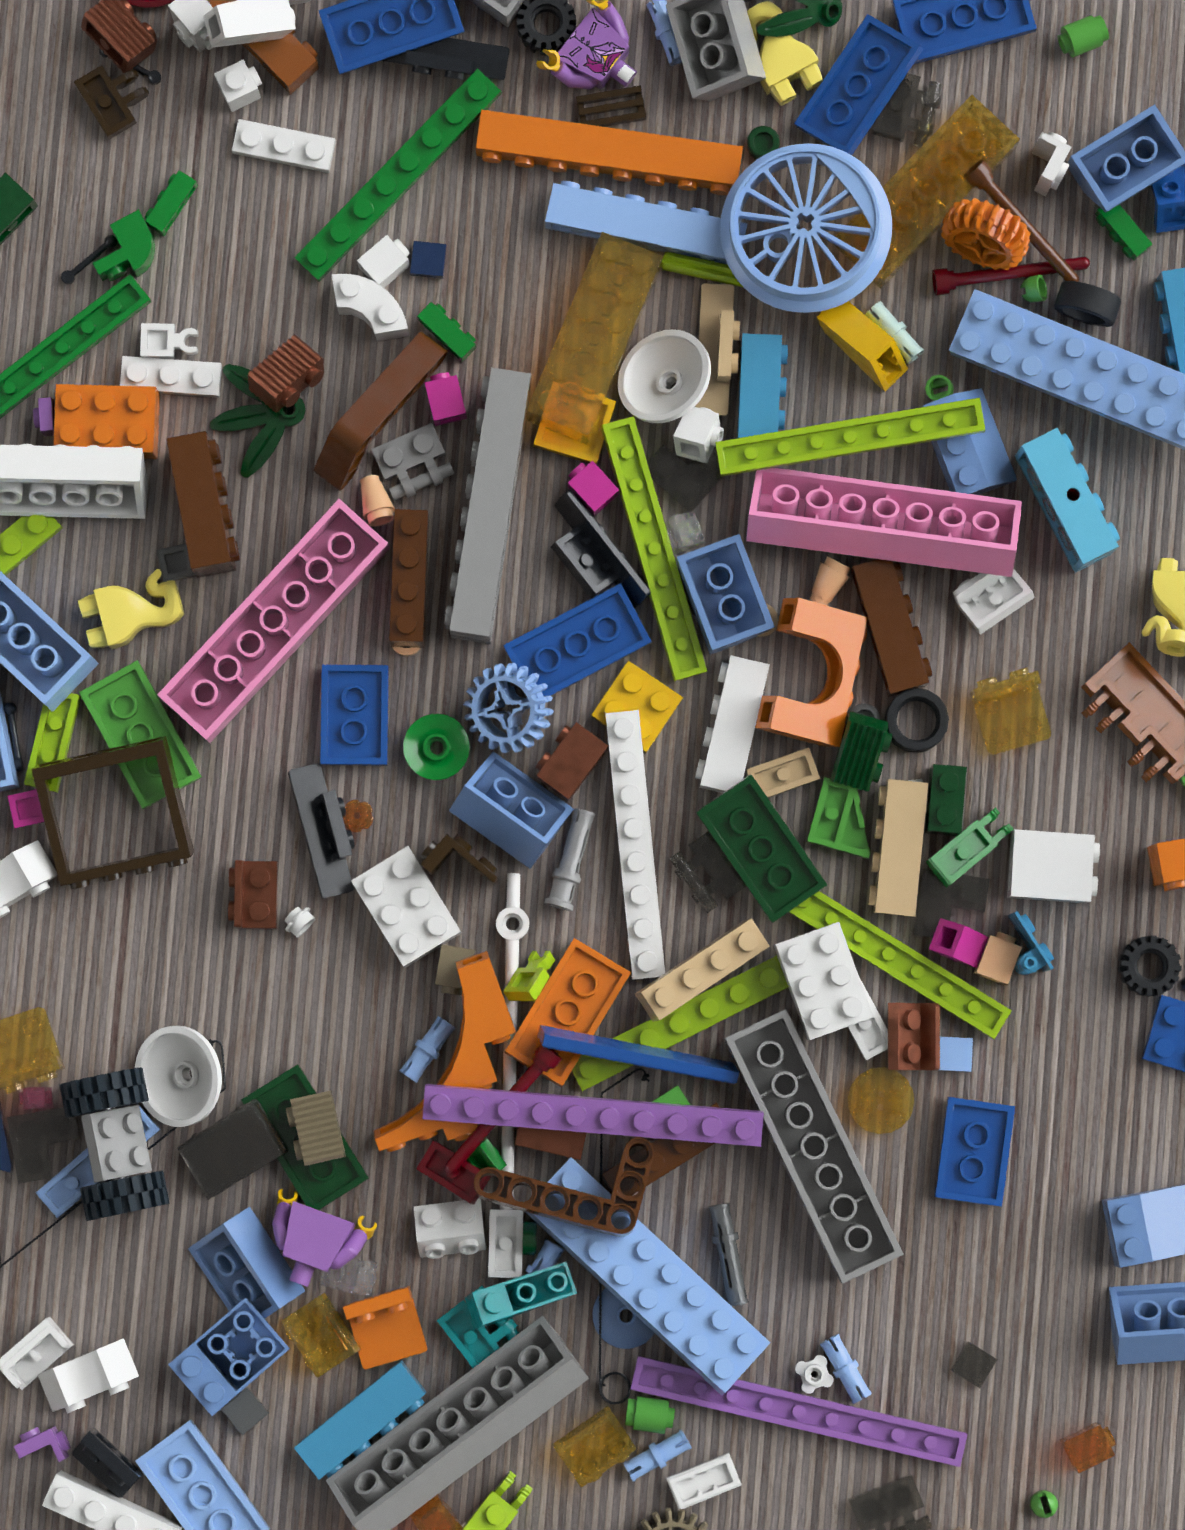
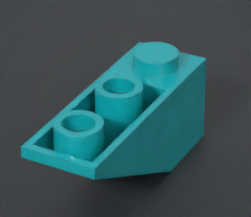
[464,1261,577,1330]

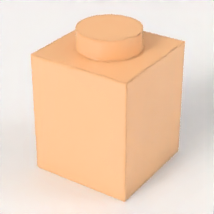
[973,932,1022,986]

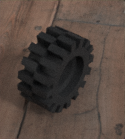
[517,0,576,56]
[1118,935,1182,997]

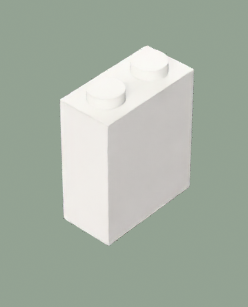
[1007,829,1100,903]

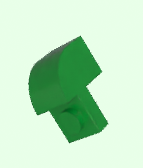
[93,209,155,281]

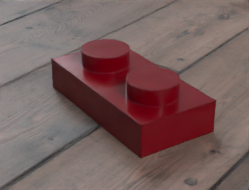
[416,1140,491,1205]

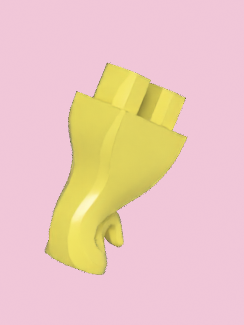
[747,1,823,106]
[1141,558,1185,657]
[78,569,184,649]

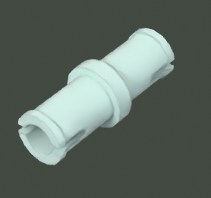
[865,301,924,364]

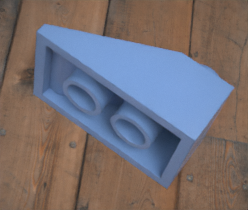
[1102,1184,1185,1268]

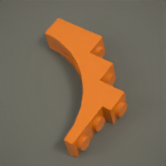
[374,951,516,1152]

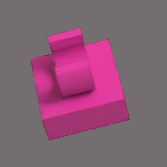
[7,789,44,828]

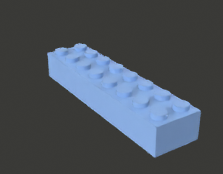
[949,289,1185,450]
[525,1157,771,1396]

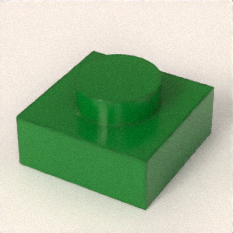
[467,1138,507,1170]

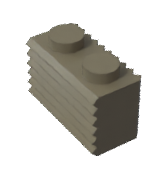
[286,1091,346,1166]

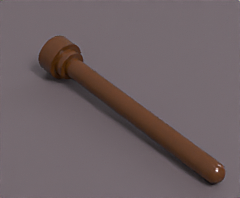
[963,159,1079,282]

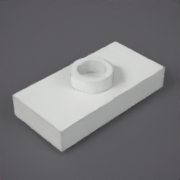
[666,1453,742,1509]

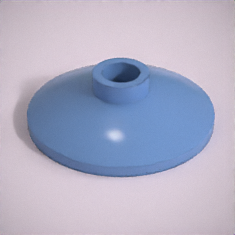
[593,1288,654,1349]

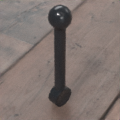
[99,49,162,85]
[61,235,117,284]
[4,702,24,771]

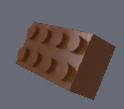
[166,431,241,578]

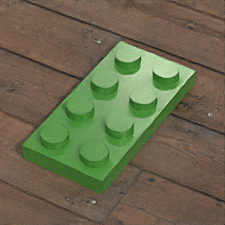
[79,660,202,809]

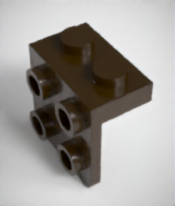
[420,834,499,885]

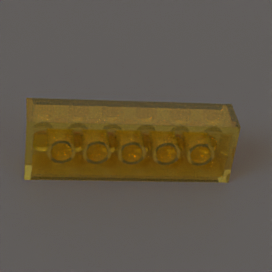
[833,95,1020,289]
[526,232,663,445]

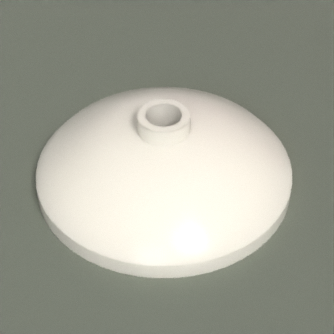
[618,329,711,423]
[135,1026,222,1127]

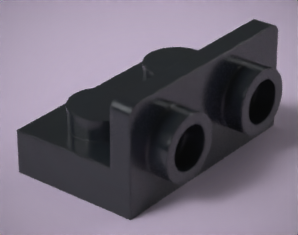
[72,1428,144,1498]

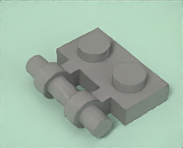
[371,423,455,500]

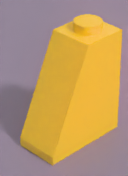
[817,301,908,392]

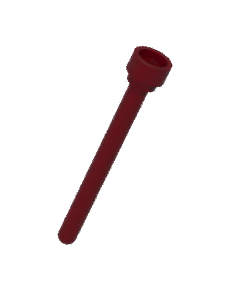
[932,257,1090,296]
[444,1044,563,1174]

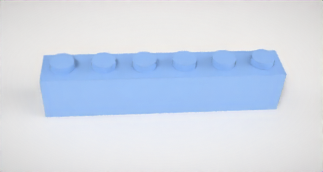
[545,181,747,264]

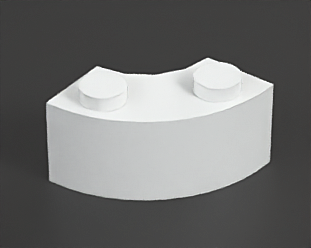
[332,274,409,341]
[0,840,57,918]
[37,1338,139,1413]

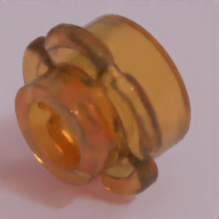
[343,799,374,832]

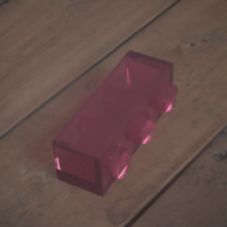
[19,1087,53,1109]

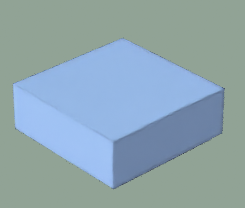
[939,1037,973,1072]

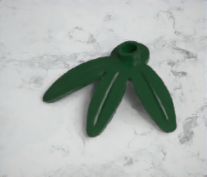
[757,0,842,37]
[210,364,306,478]

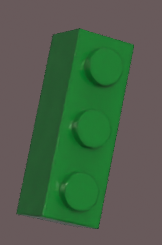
[145,170,198,236]
[1095,204,1152,261]
[417,302,476,362]

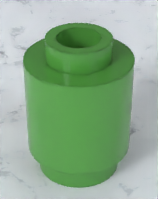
[1057,15,1109,58]
[625,1396,675,1434]

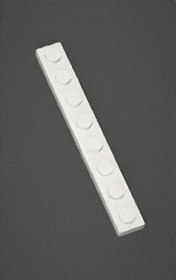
[605,710,665,980]

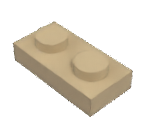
[746,748,820,798]

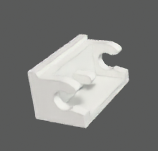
[0,1317,74,1390]

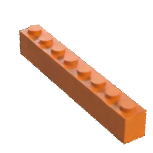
[476,109,743,196]

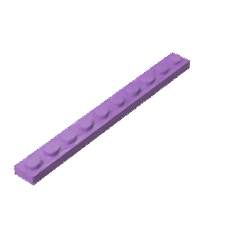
[422,1084,764,1147]
[630,1356,968,1467]

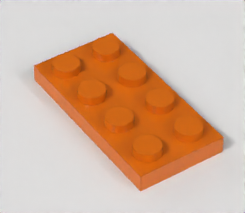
[504,938,631,1088]

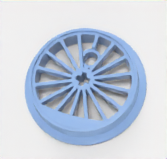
[720,143,892,313]

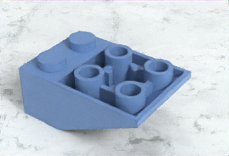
[168,1297,290,1416]

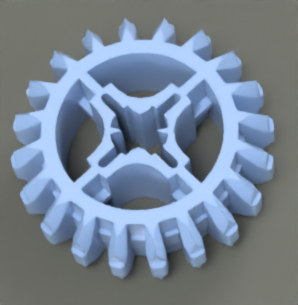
[463,663,554,753]

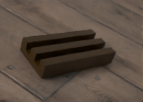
[576,85,646,127]

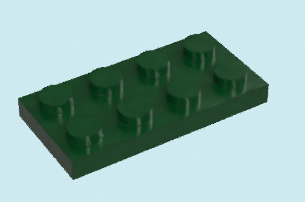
[695,774,827,923]
[241,1064,369,1210]

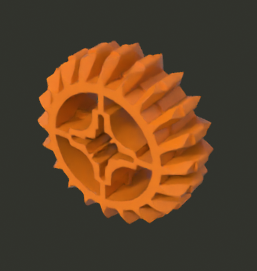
[941,198,1031,270]

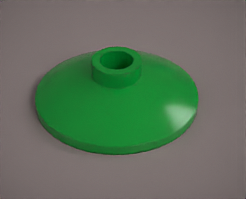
[403,714,470,780]

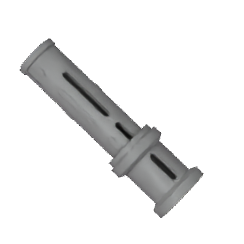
[544,808,595,911]

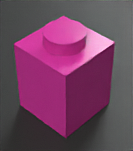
[425,372,467,426]
[568,460,619,517]
[929,918,989,968]

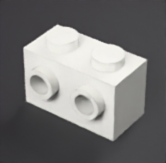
[168,0,213,53]

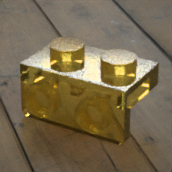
[281,1292,361,1377]
[552,1406,636,1487]

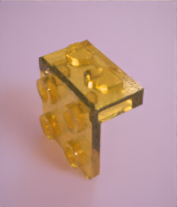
[970,667,1051,755]
[0,1007,65,1094]

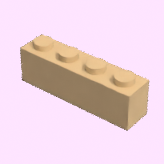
[868,779,928,917]
[635,918,770,1022]

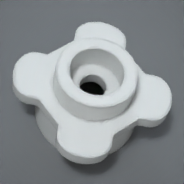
[795,1355,834,1394]

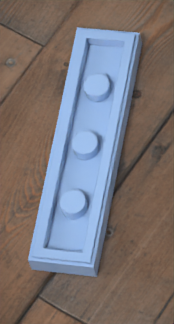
[36,1104,161,1218]

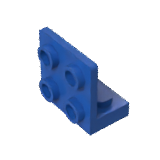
[1151,164,1185,233]

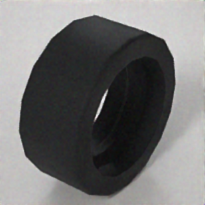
[1054,281,1121,327]
[884,688,949,753]

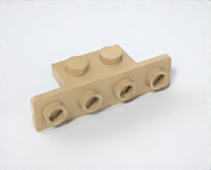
[695,283,740,416]

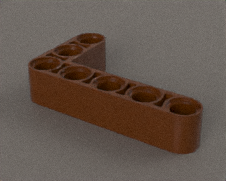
[313,332,448,491]
[474,1137,654,1237]

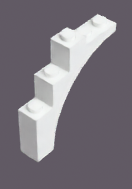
[203,0,311,48]

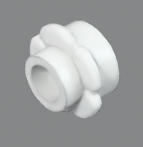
[285,907,315,937]

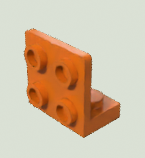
[343,1286,428,1370]

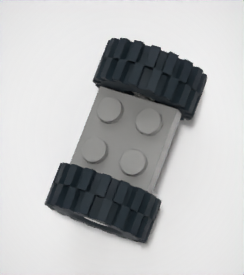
[59,1067,170,1221]

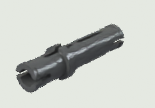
[708,1203,749,1306]

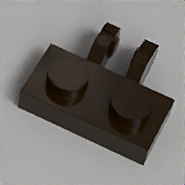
[74,65,149,140]

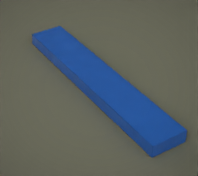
[538,1025,740,1084]

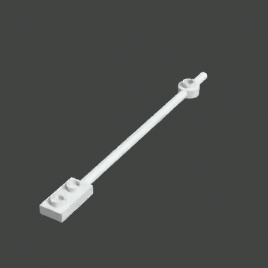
[488,873,530,1278]

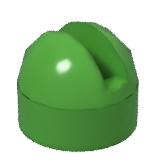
[1020,275,1047,302]
[925,375,953,401]
[1030,1490,1058,1518]

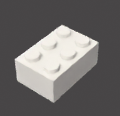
[351,846,462,968]
[774,922,874,1040]

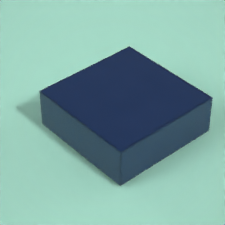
[410,241,447,279]

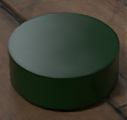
[747,126,780,160]
[523,1221,537,1256]

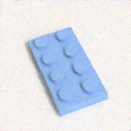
[135,1420,270,1530]

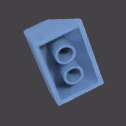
[1067,104,1185,212]
[922,388,1017,495]
[676,534,775,655]
[449,751,574,869]
[188,1207,305,1319]
[1109,1282,1185,1365]

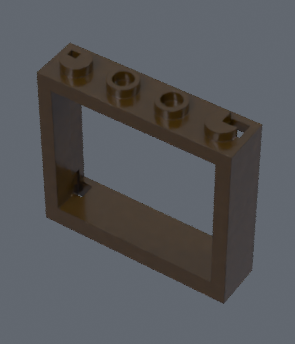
[31,736,194,889]

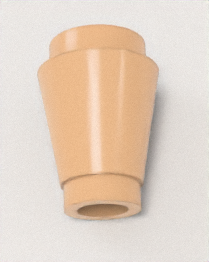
[360,475,395,527]
[809,556,851,606]

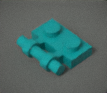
[437,1285,519,1368]

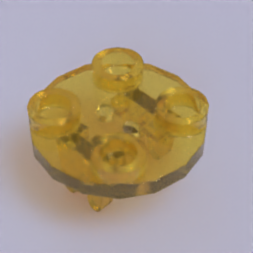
[847,1067,915,1134]

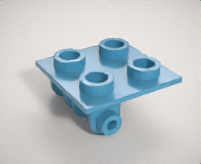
[1008,911,1054,975]

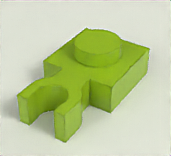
[503,951,555,1001]

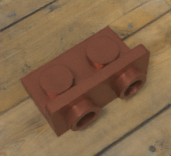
[228,860,278,929]
[888,1002,940,1070]

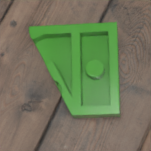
[806,777,870,859]

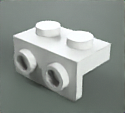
[1032,132,1071,197]
[953,568,1035,635]
[414,1198,486,1259]

